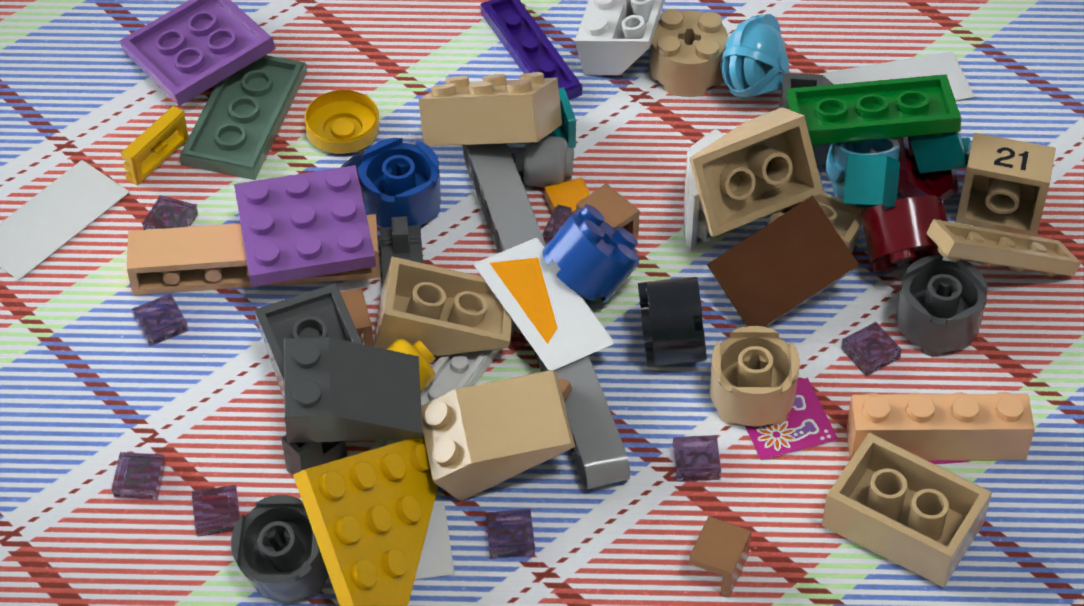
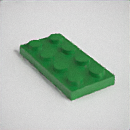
[786,74,961,147]

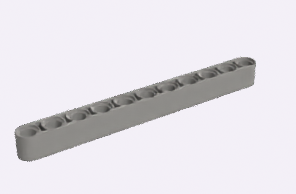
[462,143,630,490]

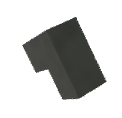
[282,434,346,477]

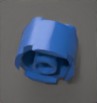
[358,138,441,228]
[542,204,639,303]

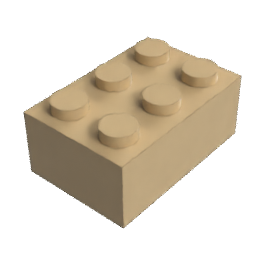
[418,72,562,146]
[822,433,992,588]

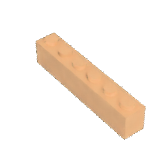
[127,214,381,295]

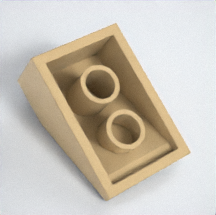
[690,107,824,237]
[374,256,512,356]
[421,370,575,501]

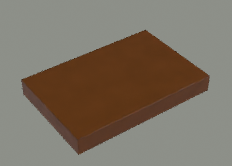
[707,195,860,327]

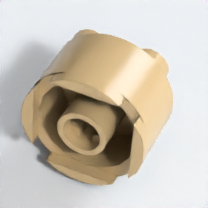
[649,9,728,97]
[710,326,800,426]

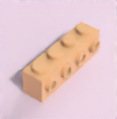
[846,392,1035,461]

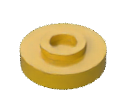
[304,90,380,154]

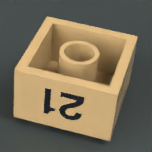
[956,133,1056,237]

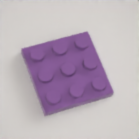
[119,0,276,106]
[234,165,376,287]

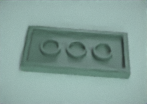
[179,55,307,180]

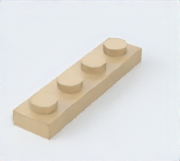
[927,219,1081,277]

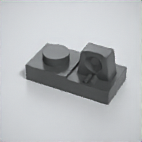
[380,216,423,283]

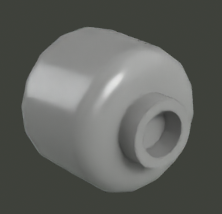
[516,136,574,187]

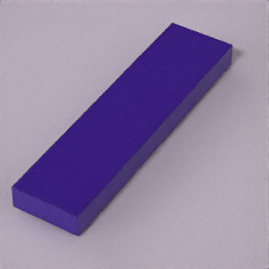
[480,0,582,100]

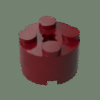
[861,195,948,273]

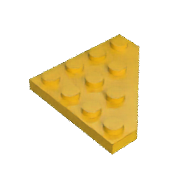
[293,435,438,606]

